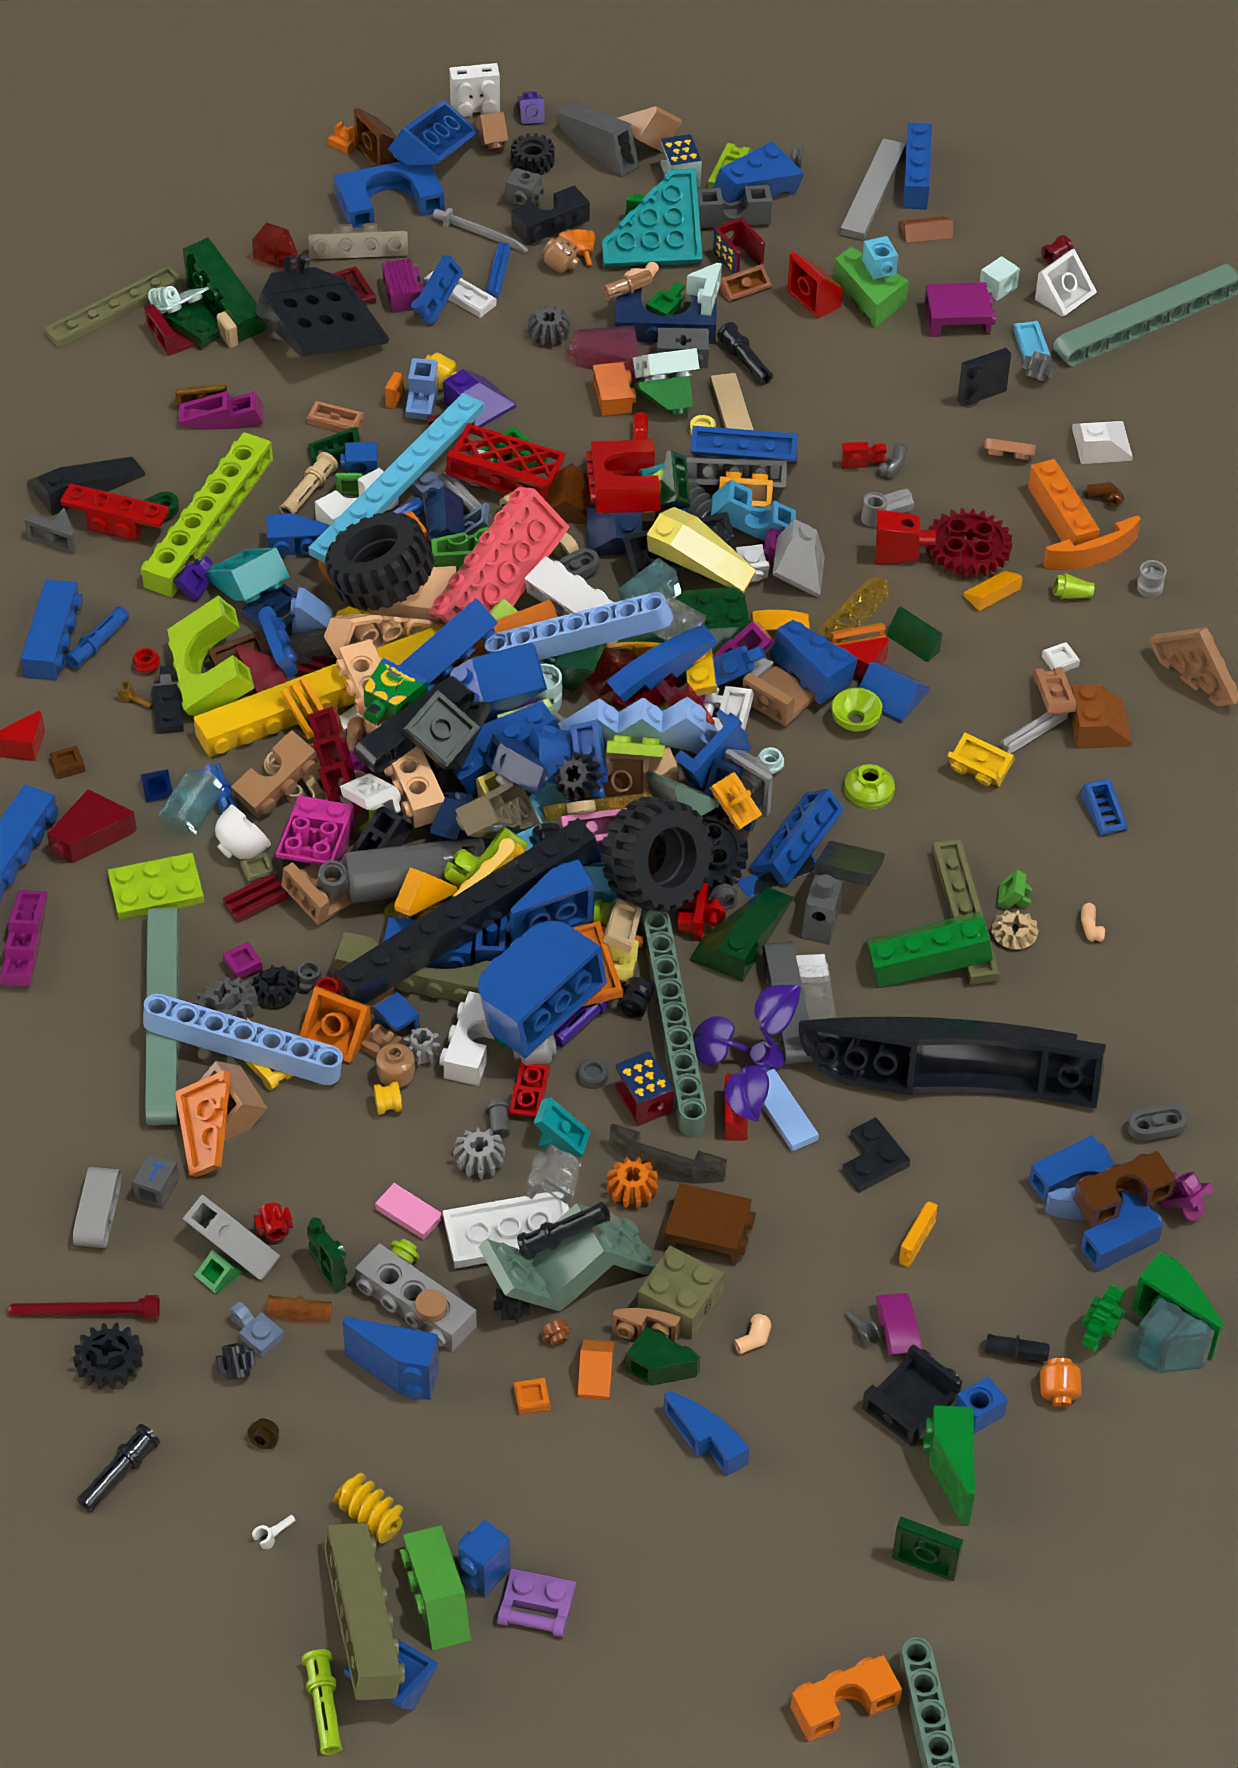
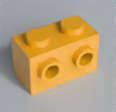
[719,471,773,507]

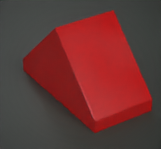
[837,637,889,680]
[0,710,45,761]

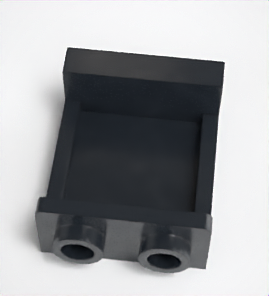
[862,1344,962,1447]

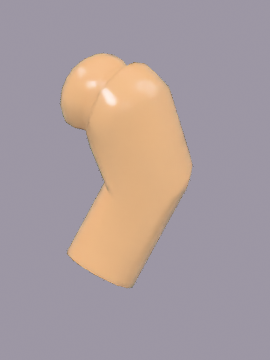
[734,1314,771,1355]

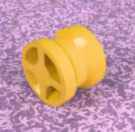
[373,1081,402,1115]

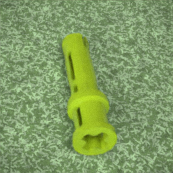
[302,1649,343,1755]

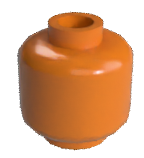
[1039,1358,1082,1407]

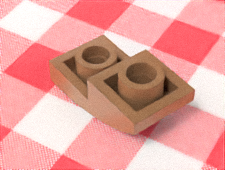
[612,1308,681,1343]

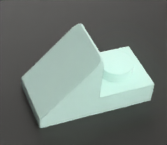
[686,263,722,316]

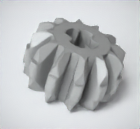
[453,1126,505,1179]

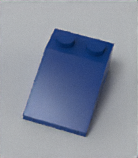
[449,642,547,724]
[510,859,594,943]
[342,1317,439,1400]

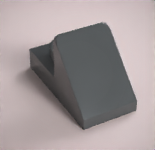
[25,508,77,554]

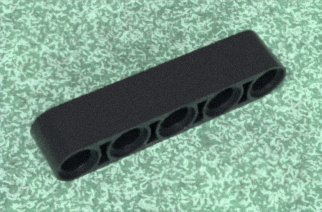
[354,676,475,773]

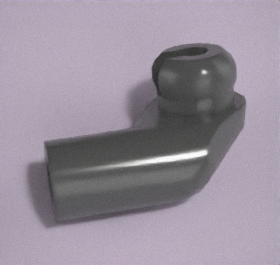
[878,443,908,479]

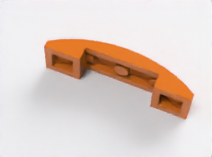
[1043,515,1141,570]

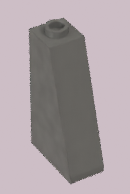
[557,102,639,177]

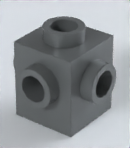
[505,168,544,206]

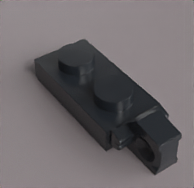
[153,666,184,734]

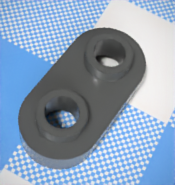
[558,548,599,578]
[1128,1104,1188,1141]

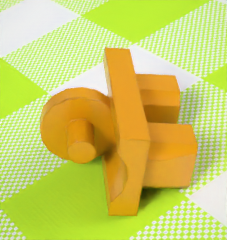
[710,772,762,831]

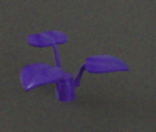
[693,985,801,1121]

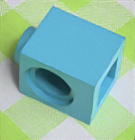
[862,236,898,279]

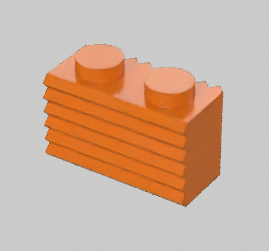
[593,362,636,417]

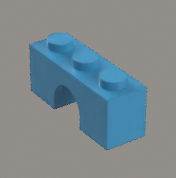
[711,480,796,541]

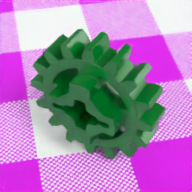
[1081,1284,1126,1352]

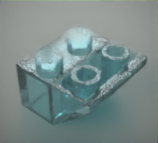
[1132,1298,1215,1373]

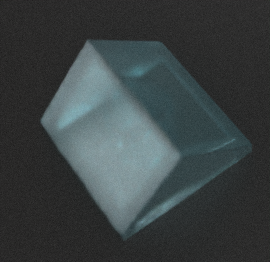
[158,768,224,835]

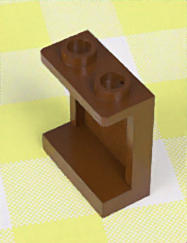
[664,1183,756,1265]

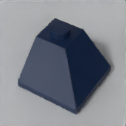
[587,506,642,555]

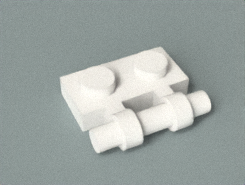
[703,686,754,731]

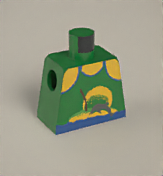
[363,658,428,724]

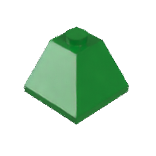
[631,376,693,415]

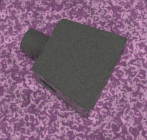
[802,874,843,945]

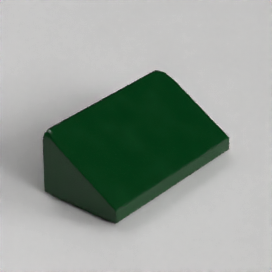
[887,606,942,662]

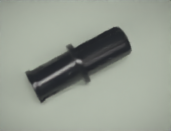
[985,1333,1050,1362]

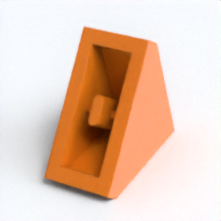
[578,1339,615,1400]

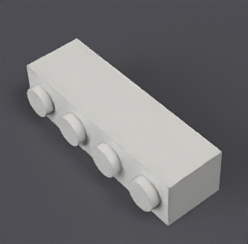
[524,556,618,644]

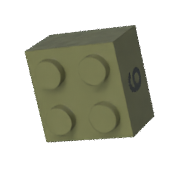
[637,1246,724,1339]

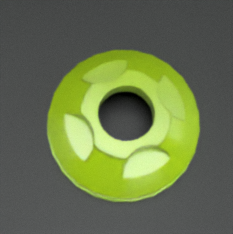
[832,688,882,732]
[844,764,895,809]

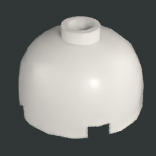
[215,804,271,860]

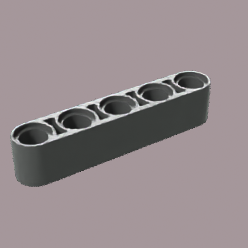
[762,941,814,1064]

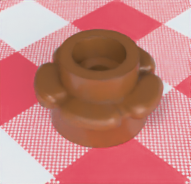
[541,1319,572,1346]

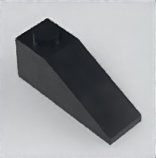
[342,806,414,864]

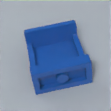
[674,710,751,793]

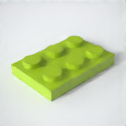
[606,735,665,757]
[108,853,205,920]

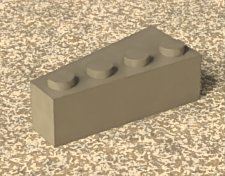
[455,781,541,839]

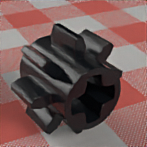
[493,1288,531,1322]
[216,1342,256,1379]

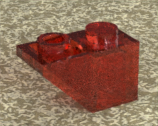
[252,222,298,269]

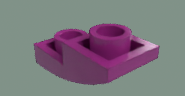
[876,1293,922,1356]

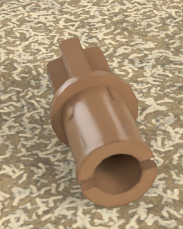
[603,270,653,300]

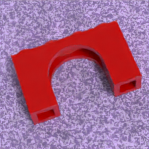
[586,439,660,513]

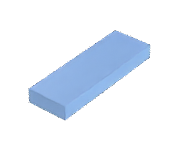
[762,1069,819,1152]

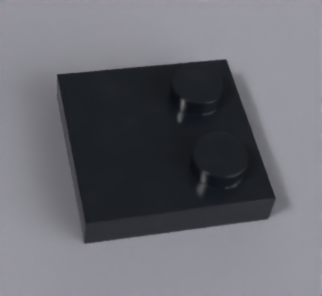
[957,348,1011,407]

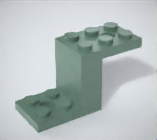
[479,1203,656,1312]

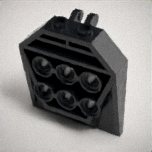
[255,254,389,357]

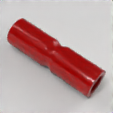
[633,412,648,440]

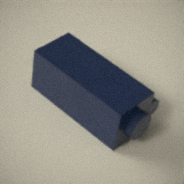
[425,485,465,544]

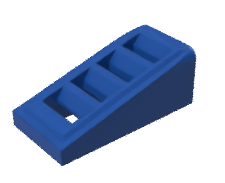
[1080,779,1128,836]

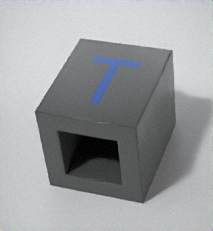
[132,1154,179,1209]

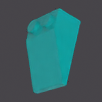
[205,547,290,603]

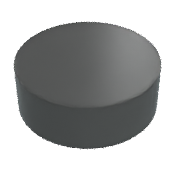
[578,1058,608,1089]

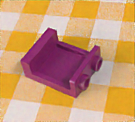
[924,282,996,337]

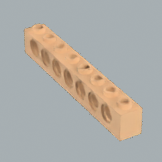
[336,639,445,828]

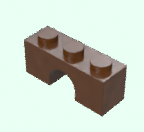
[1073,1150,1176,1228]

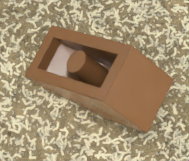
[473,111,508,150]

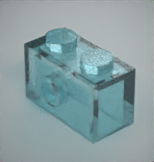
[618,558,681,603]

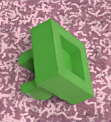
[998,869,1032,910]

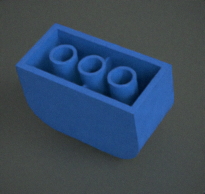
[478,921,607,1059]

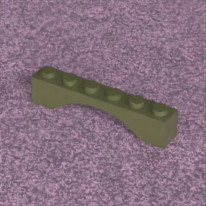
[334,932,491,1003]

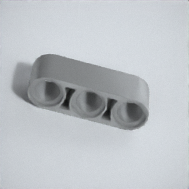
[73,1167,122,1248]

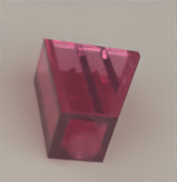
[569,326,640,379]

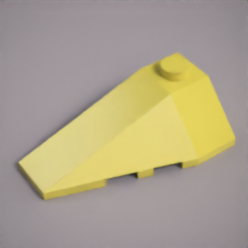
[647,507,756,593]

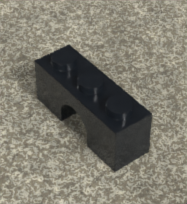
[511,185,590,246]

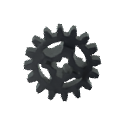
[73,1323,144,1390]

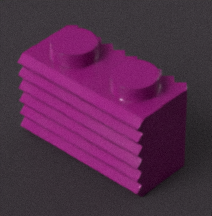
[382,258,424,312]

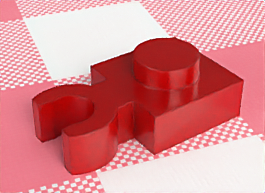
[840,441,887,469]

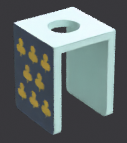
[660,134,702,187]

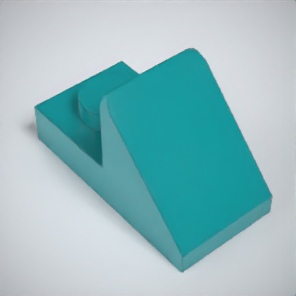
[534,1097,591,1157]

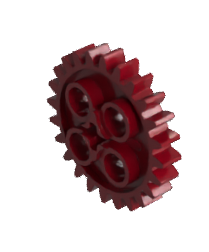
[926,508,1013,579]

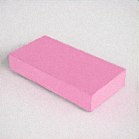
[375,1183,443,1240]

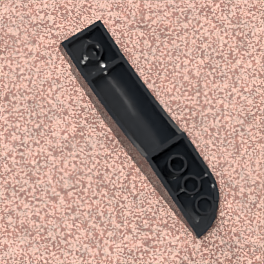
[799,1017,1106,1108]

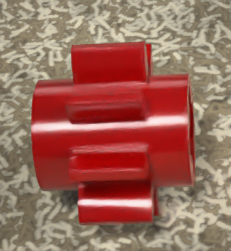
[254,1202,293,1241]

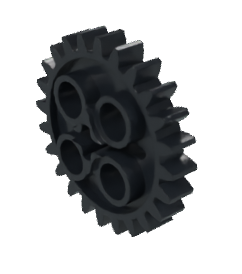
[656,812,749,894]

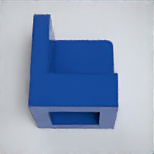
[374,991,420,1031]

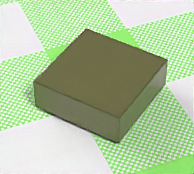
[240,852,277,885]

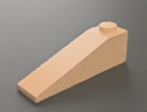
[368,566,456,625]
[324,614,440,660]

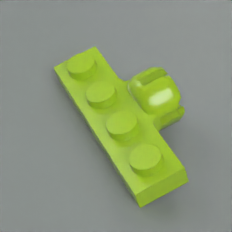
[444,826,528,898]

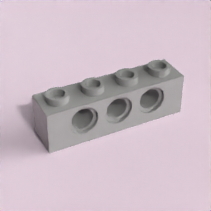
[355,1243,477,1352]

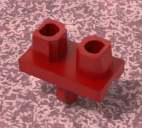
[678,882,727,941]

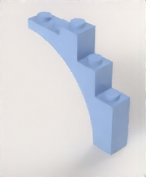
[558,697,719,754]

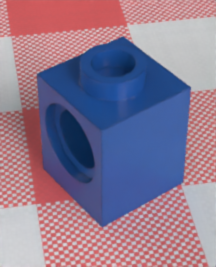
[340,442,378,476]
[955,1376,1008,1434]

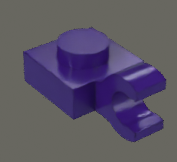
[174,555,213,601]

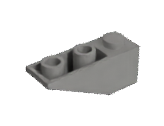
[183,1194,281,1281]

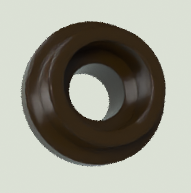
[247,1418,279,1449]

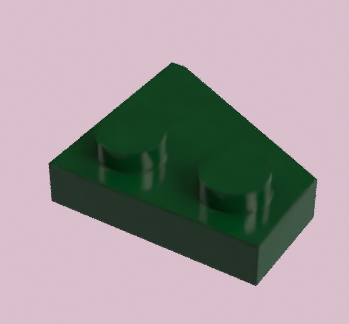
[165,298,220,348]

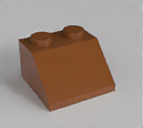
[1069,684,1132,749]

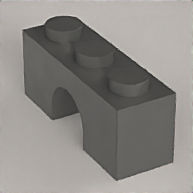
[697,185,772,228]

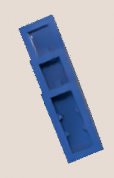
[607,624,719,702]

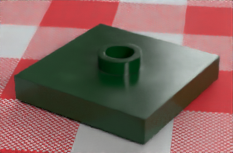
[892,1517,964,1581]

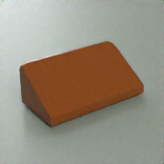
[899,215,953,243]
[719,264,773,302]

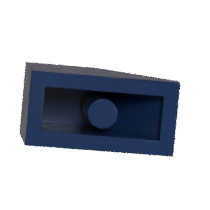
[430,792,472,840]

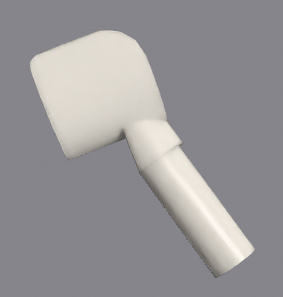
[252,1515,296,1550]

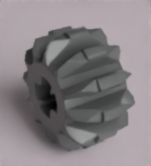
[528,305,570,347]

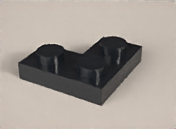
[842,1117,910,1193]

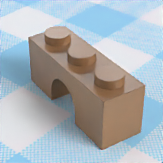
[231,730,318,819]

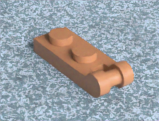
[1034,667,1076,715]

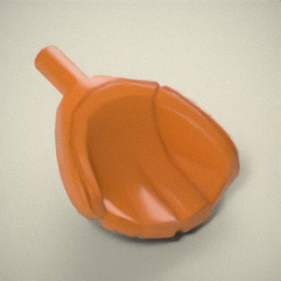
[558,229,595,268]

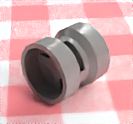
[1137,560,1167,598]

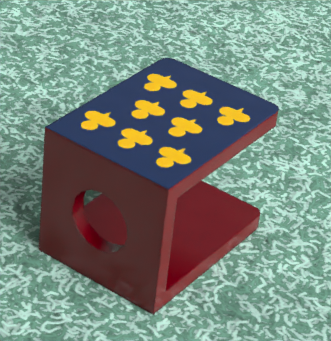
[713,217,765,274]
[615,1051,674,1126]

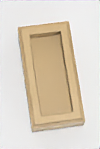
[602,897,642,953]

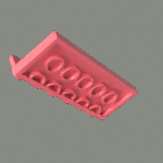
[429,487,570,624]

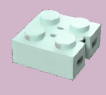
[633,348,699,382]

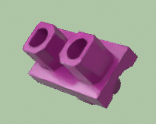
[1158,1172,1215,1220]

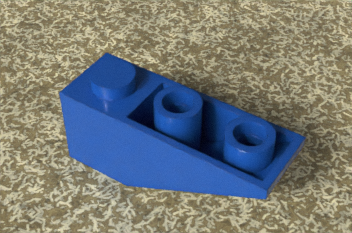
[266,513,330,556]

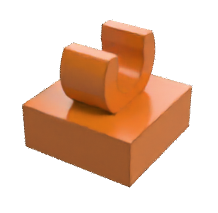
[328,121,355,154]

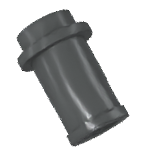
[486,1098,510,1139]

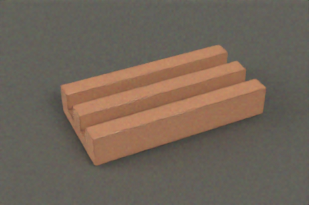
[306,401,364,432]

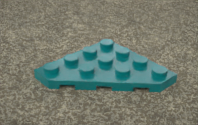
[602,169,703,268]

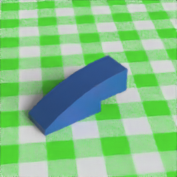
[663,1391,750,1476]

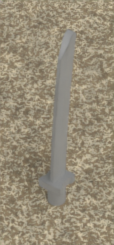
[433,208,528,254]

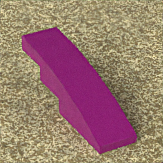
[0,890,47,986]

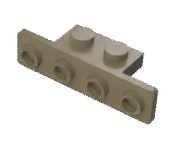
[308,223,408,259]

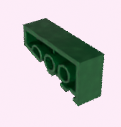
[183,237,265,343]

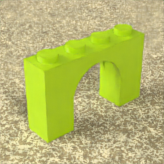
[167,596,254,716]

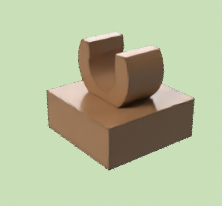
[361,1024,403,1059]

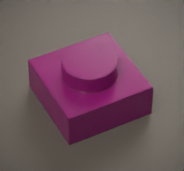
[222,942,263,979]

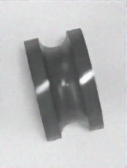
[789,145,804,168]

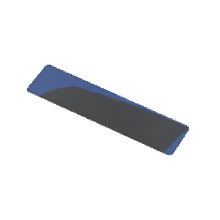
[737,853,816,897]

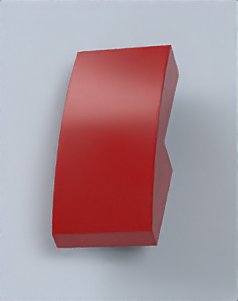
[509,1061,550,1118]

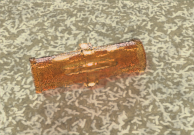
[267,1295,332,1322]

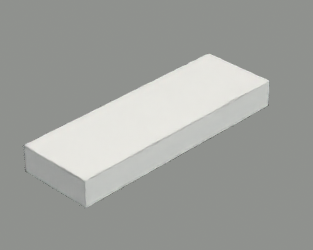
[424,271,496,318]

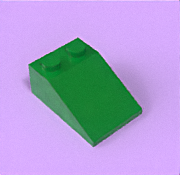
[1132,1252,1224,1361]
[923,1405,975,1526]

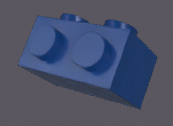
[475,914,511,964]
[458,1519,511,1597]

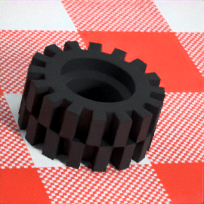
[511,133,555,175]

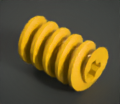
[333,1472,403,1544]

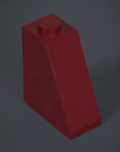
[47,789,137,863]

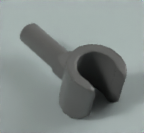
[845,1310,881,1347]

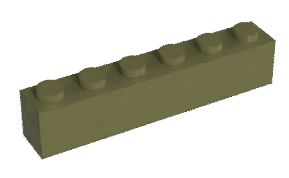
[324,1523,405,1700]

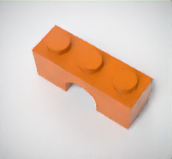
[790,1655,902,1742]

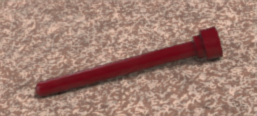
[7,1295,160,1320]

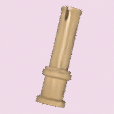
[279,452,338,514]

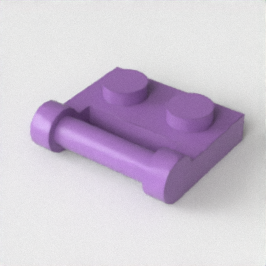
[497,1568,576,1638]

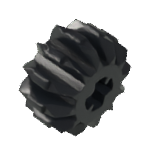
[553,752,604,801]

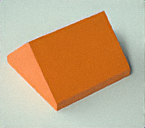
[299,986,372,1063]

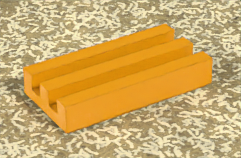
[280,677,324,740]
[899,1201,938,1268]

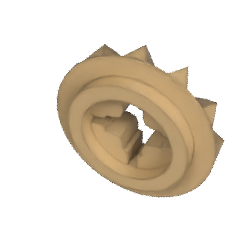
[992,909,1039,949]

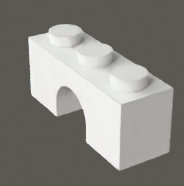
[315,468,399,525]
[440,991,494,1086]

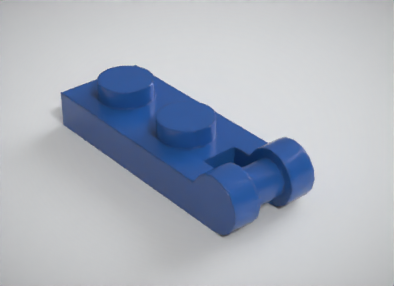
[411,255,463,325]
[258,606,298,678]

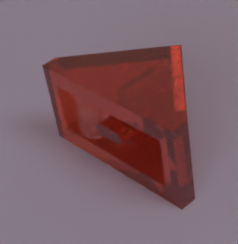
[586,648,637,698]

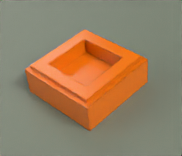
[385,371,404,409]
[513,1377,551,1415]

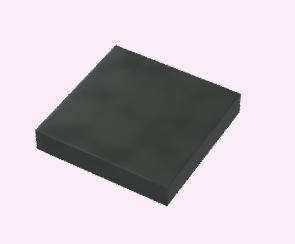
[401,690,480,769]

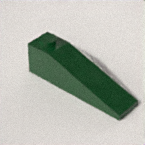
[690,887,793,982]

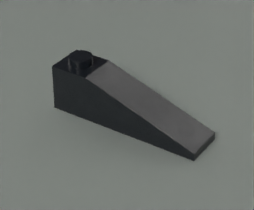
[27,456,145,516]
[623,512,734,584]

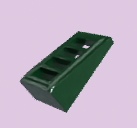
[308,427,363,465]
[660,450,690,509]

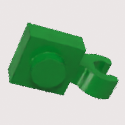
[646,282,685,317]

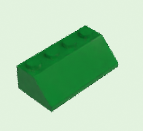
[866,912,993,988]

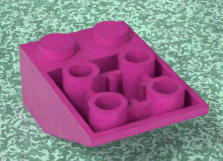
[276,796,354,865]

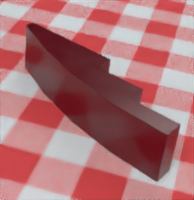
[307,706,363,817]

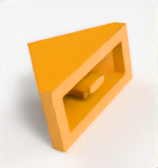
[394,867,458,916]

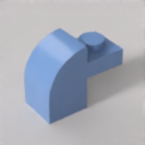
[405,358,439,420]

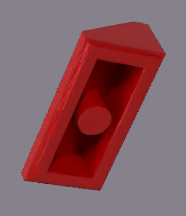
[723,1073,748,1141]

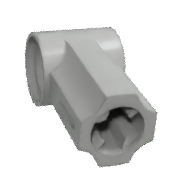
[861,488,914,528]

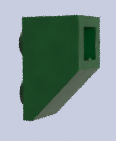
[625,1326,701,1386]

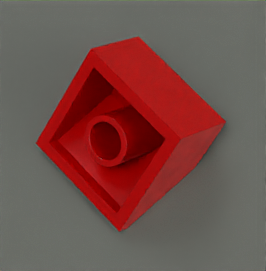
[787,251,843,319]

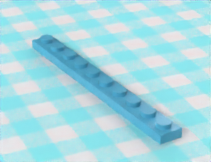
[308,393,485,563]

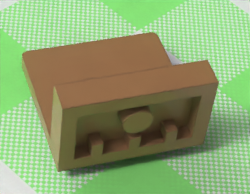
[742,666,816,727]
[282,862,351,926]

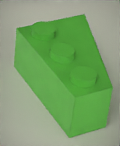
[833,246,909,328]
[400,1525,471,1651]

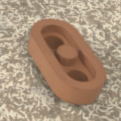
[983,438,1036,460]

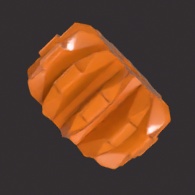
[607,1156,658,1209]

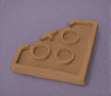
[1148,627,1238,706]

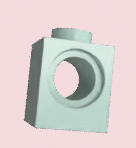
[980,256,1020,301]

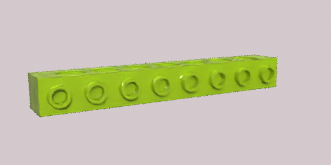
[140,432,273,597]

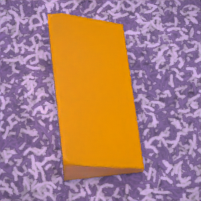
[963,571,1023,611]

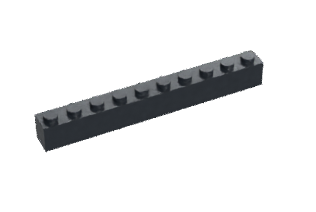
[336,818,598,1005]

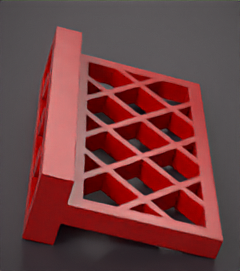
[445,423,566,501]

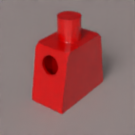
[876,510,936,565]

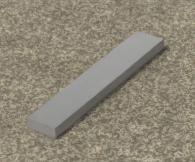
[840,138,906,240]

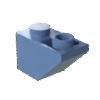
[291,588,333,647]

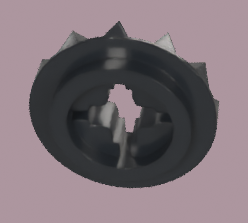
[252,965,298,1007]

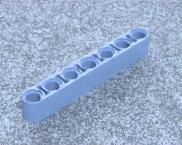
[484,592,674,660]
[143,994,343,1085]

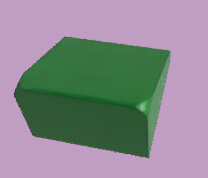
[194,1250,242,1294]

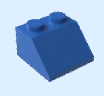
[527,725,578,784]

